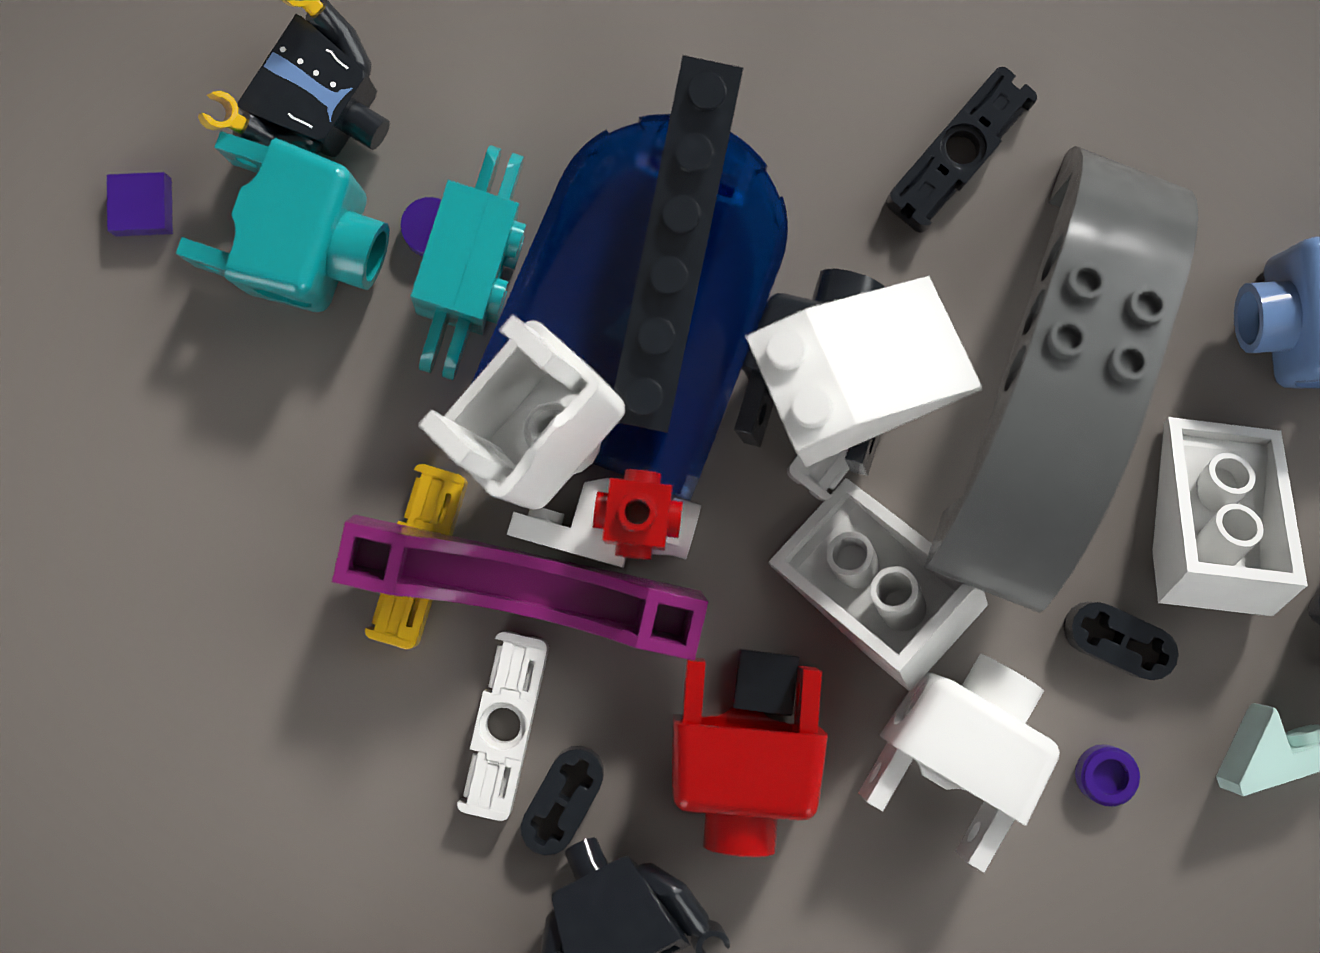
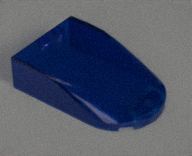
[471,114,788,501]

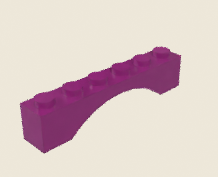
[331,514,709,661]

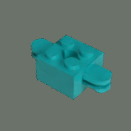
[410,145,527,380]

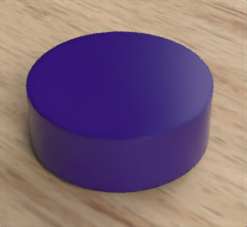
[401,197,441,257]
[1075,744,1140,807]

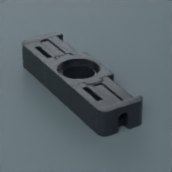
[886,66,1037,232]

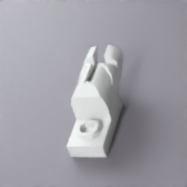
[507,478,701,568]

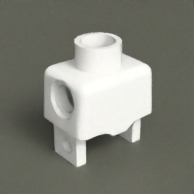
[419,315,625,510]
[858,654,1059,872]

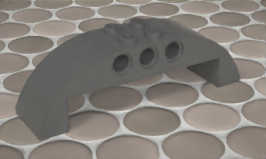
[924,146,1199,613]

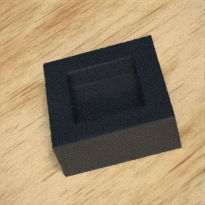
[733,648,800,716]

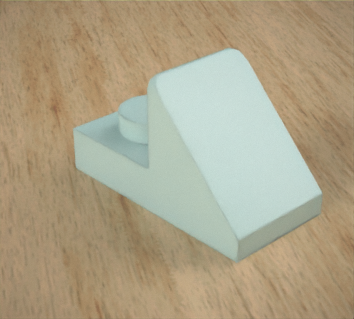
[1216,703,1320,796]

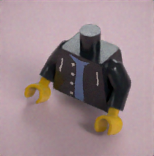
[198,0,390,157]

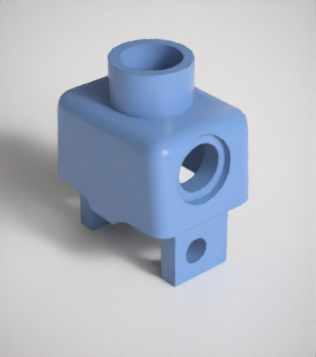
[1234,236,1320,388]

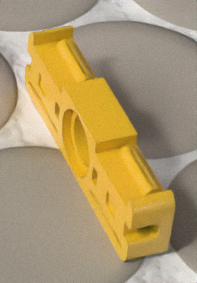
[365,464,468,649]

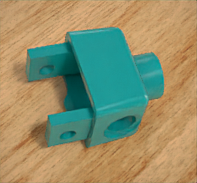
[175,131,390,312]

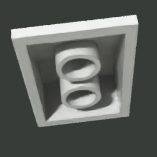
[746,276,982,467]
[1152,417,1307,616]
[768,478,988,692]

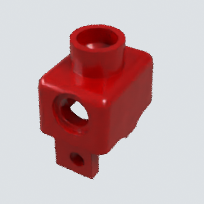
[672,658,828,857]

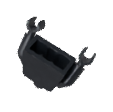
[541,837,730,953]

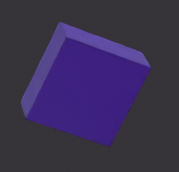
[106,172,173,237]

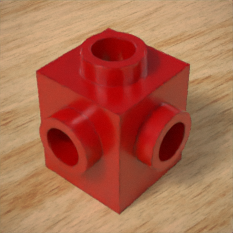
[593,469,683,560]

